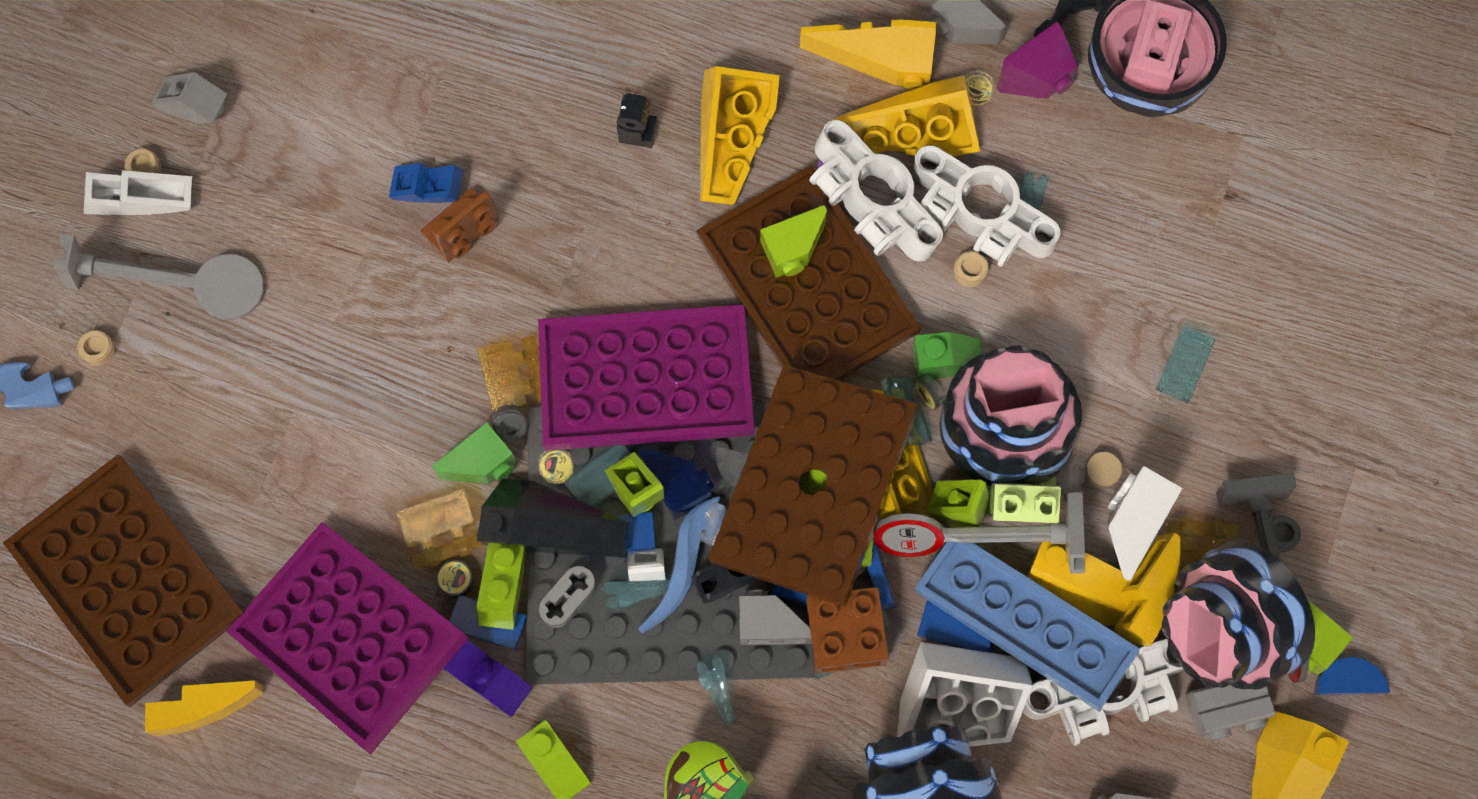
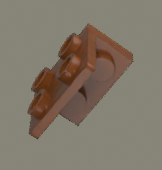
[420,187,499,263]
[806,587,889,675]

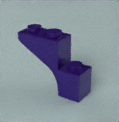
[443,640,533,717]

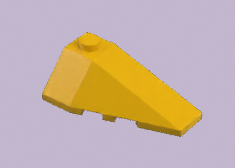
[800,20,937,90]
[700,66,780,205]
[834,75,980,157]
[1026,541,1162,631]
[1250,711,1350,799]

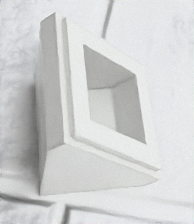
[628,548,666,584]

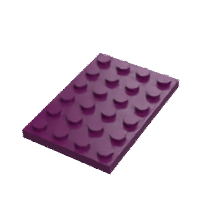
[538,305,755,451]
[226,522,469,755]

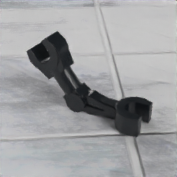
[1034,0,1107,37]

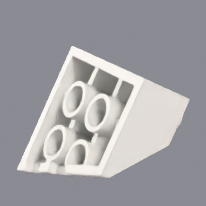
[1107,466,1182,581]
[897,642,1033,747]

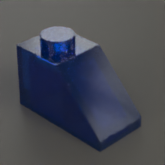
[639,449,714,520]

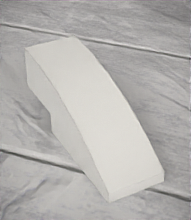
[84,170,192,215]

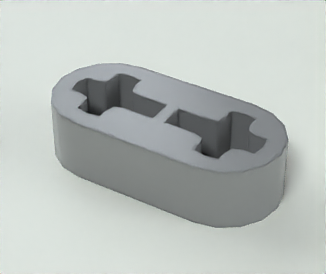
[539,566,596,628]

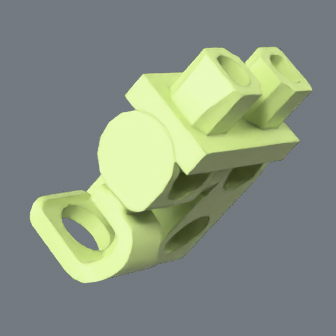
[986,476,1061,523]

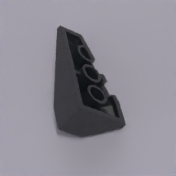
[477,479,630,558]

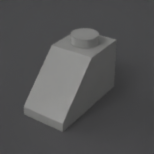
[929,0,1006,45]
[151,72,227,124]
[739,590,812,645]

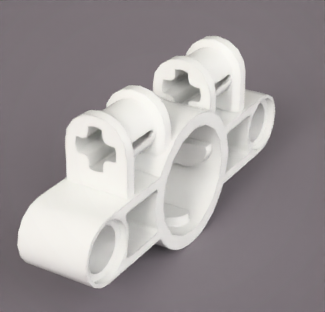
[809,120,943,261]
[913,146,1060,268]
[1023,639,1183,746]

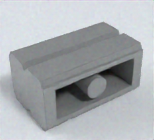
[1185,685,1275,741]

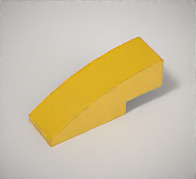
[1113,533,1180,647]
[145,680,264,737]

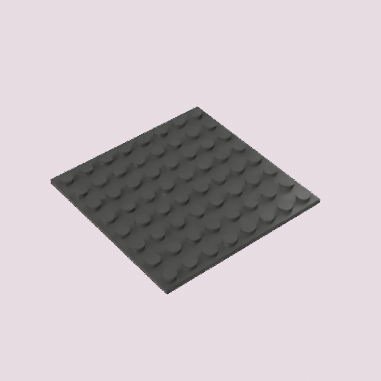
[526,401,814,685]

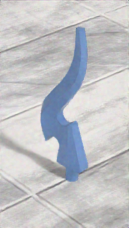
[0,362,75,409]
[638,496,725,634]

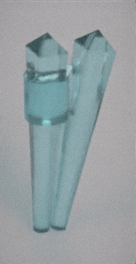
[1021,172,1049,211]
[602,580,671,610]
[696,655,736,726]

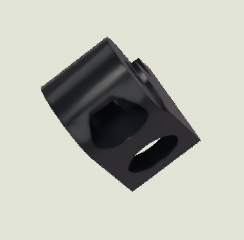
[616,94,658,149]
[691,563,761,603]

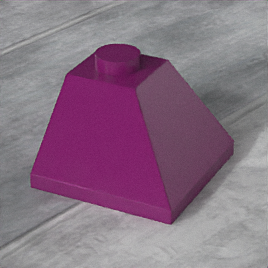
[996,22,1078,99]

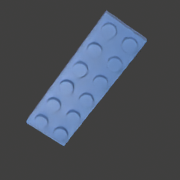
[915,542,1140,712]

